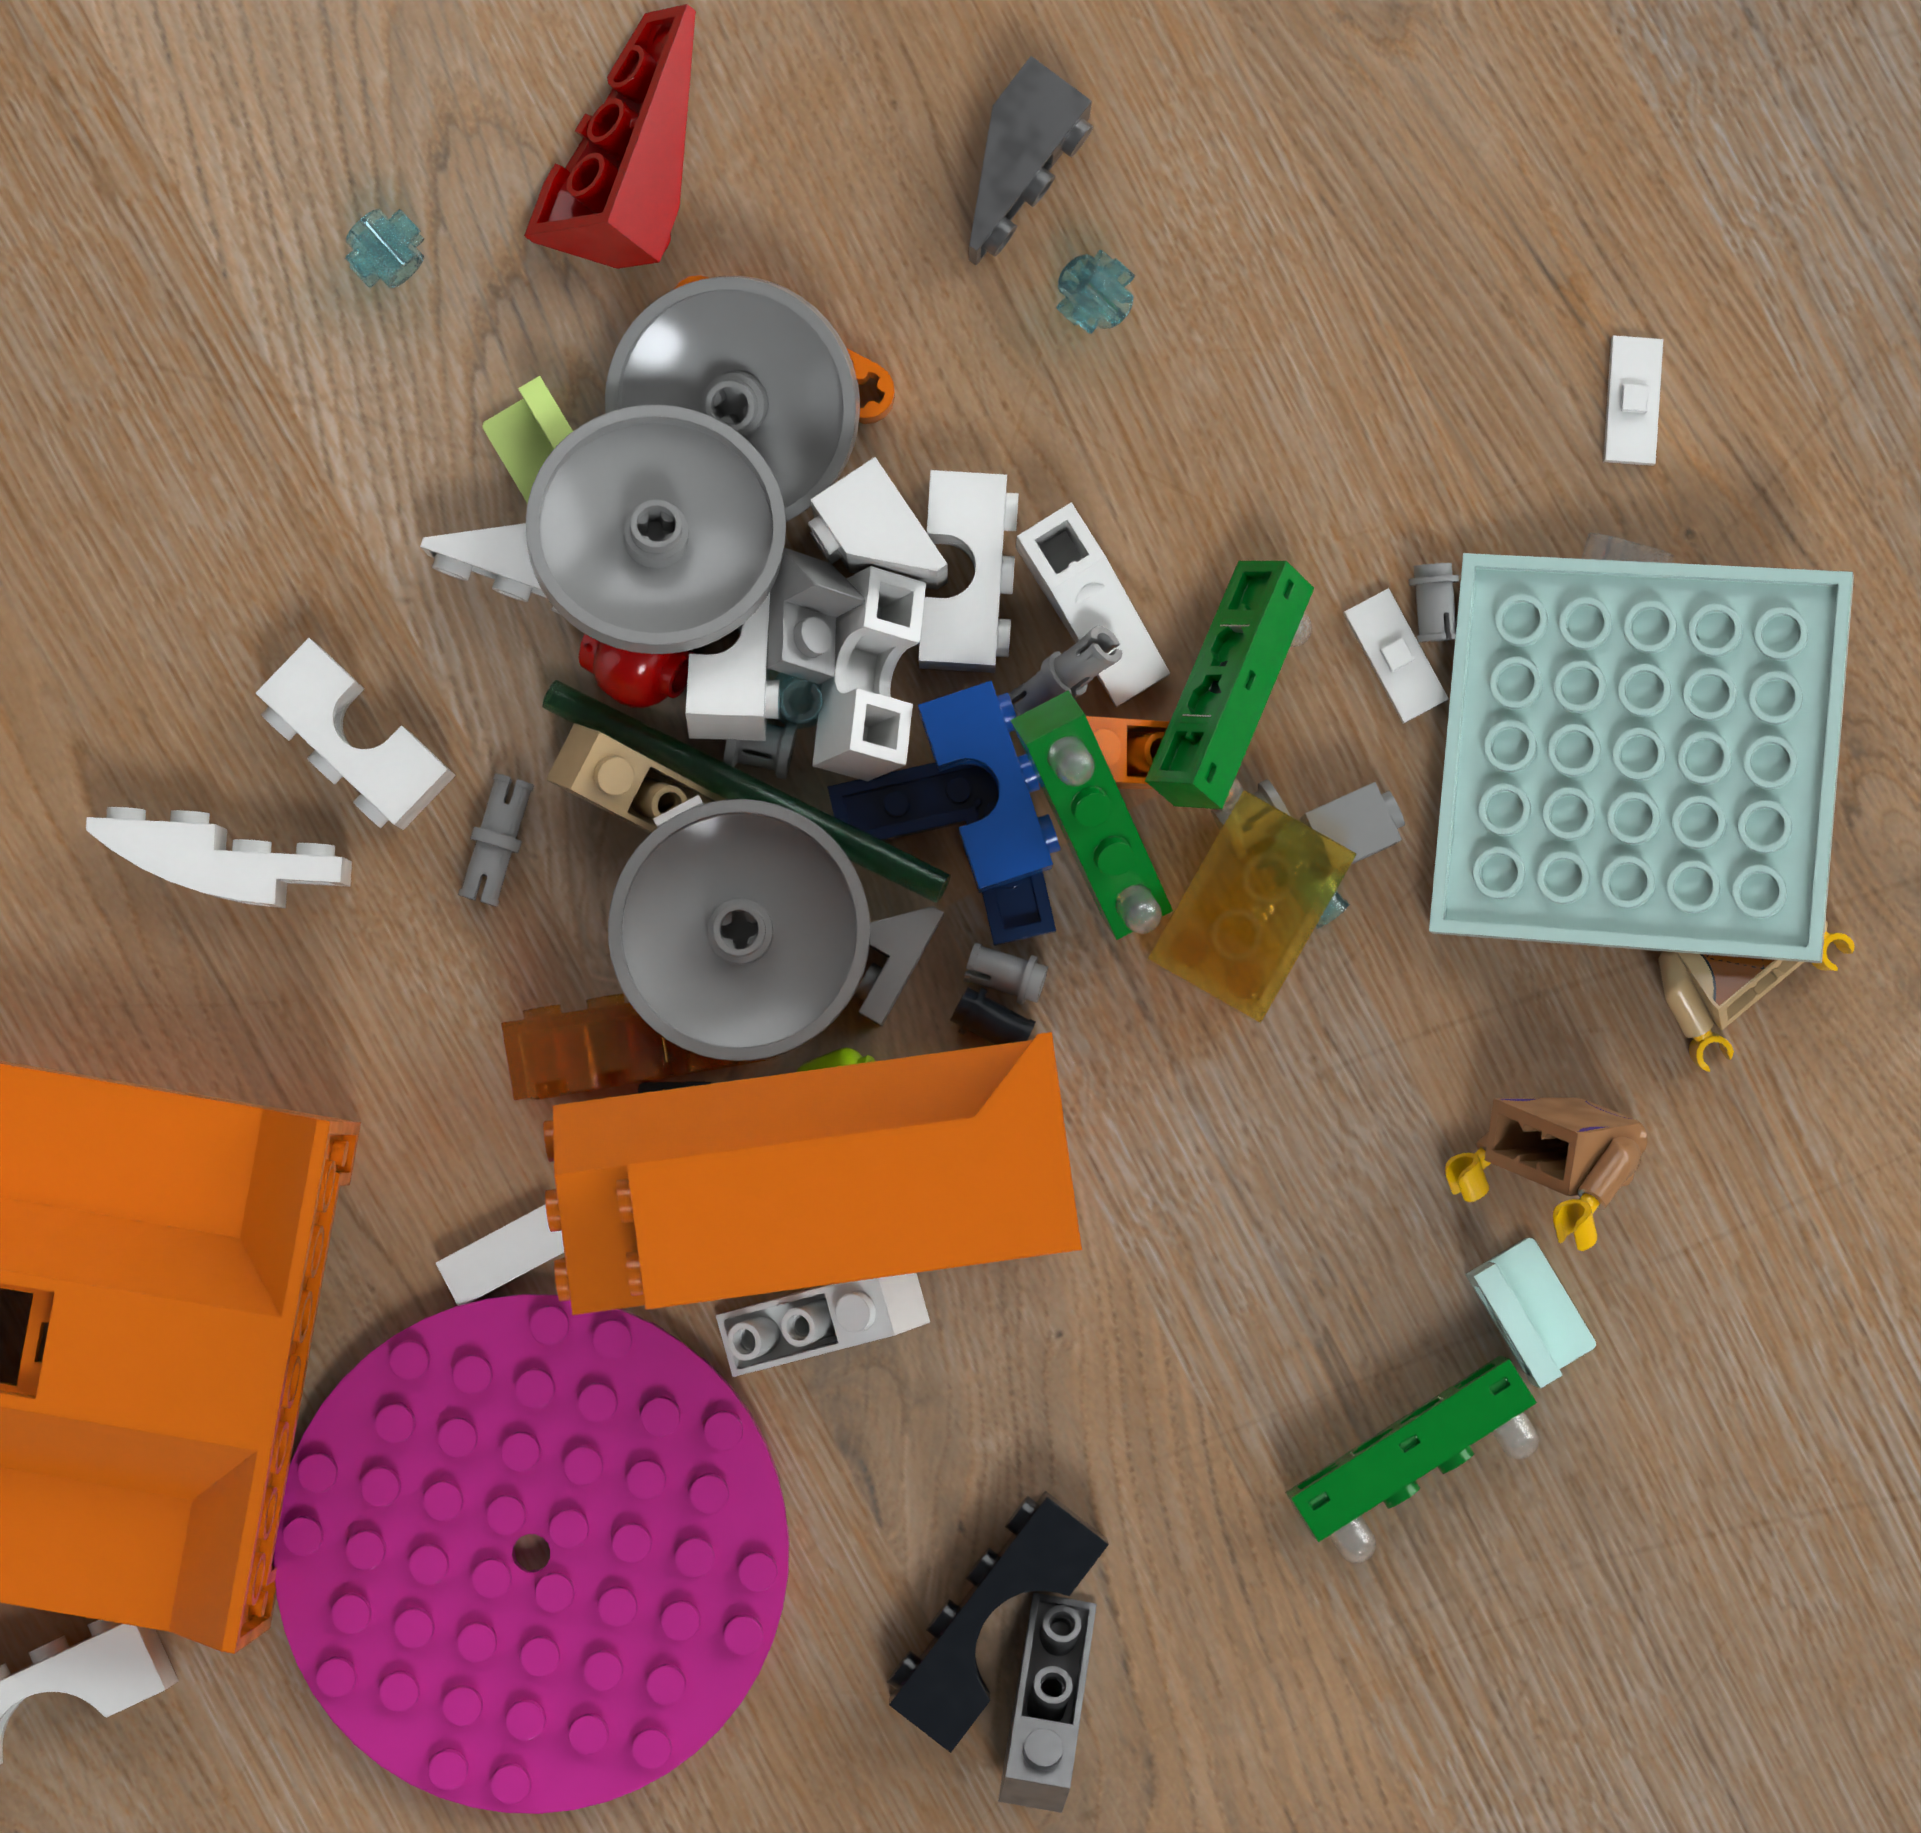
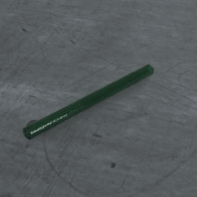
[542,680,951,903]

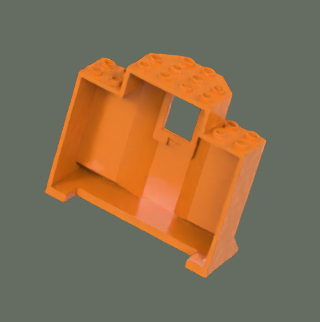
[543,1032,1082,1315]
[0,1061,361,1654]

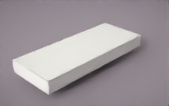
[1603,335,1663,466]
[1343,588,1449,724]
[436,1205,564,1306]

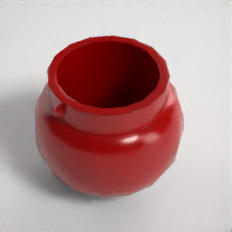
[578,633,696,708]

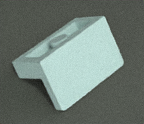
[1465,1238,1596,1388]

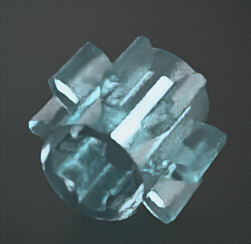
[345,209,424,288]
[1056,250,1135,334]

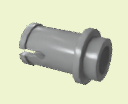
[1409,563,1459,642]
[963,942,1048,1005]

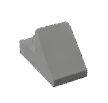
[767,548,864,684]
[854,906,944,1026]

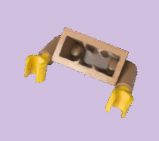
[1445,1097,1647,1251]

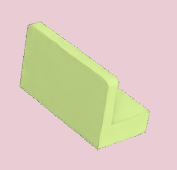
[482,376,573,504]

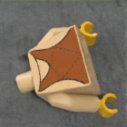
[1658,921,1854,1072]

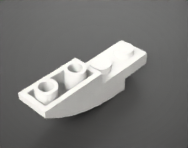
[86,807,352,908]

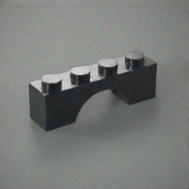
[887,1491,1109,1753]

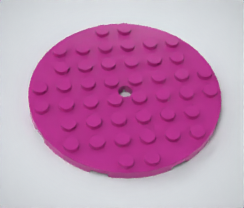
[273,1294,790,1814]

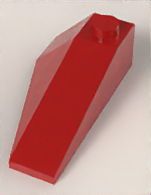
[524,4,696,269]

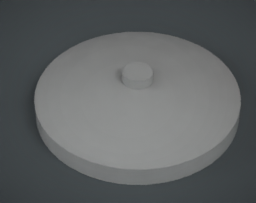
[605,276,860,522]
[526,405,786,654]
[608,799,870,1061]

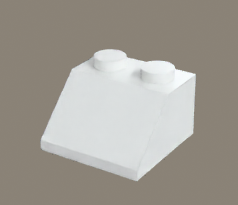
[808,457,948,590]

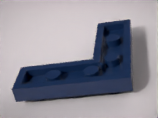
[827,747,1056,946]

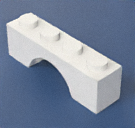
[0,1620,178,1765]

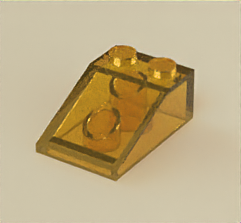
[1145,790,1357,1023]

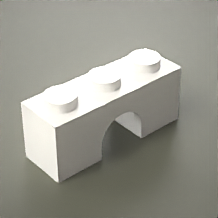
[919,470,1019,673]
[812,566,926,781]
[685,592,780,741]
[256,638,456,830]

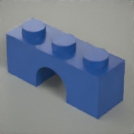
[918,680,1061,893]

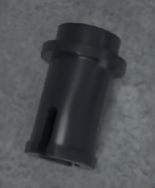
[950,987,1036,1045]

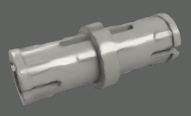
[1009,626,1122,716]
[458,773,534,907]

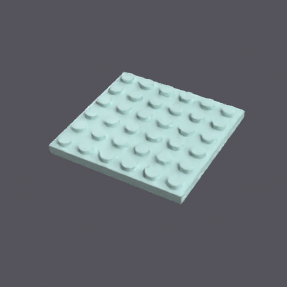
[1429,553,1854,963]

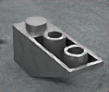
[969,56,1093,266]
[998,1593,1097,1813]

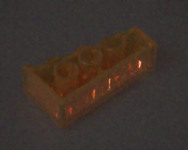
[501,994,779,1102]

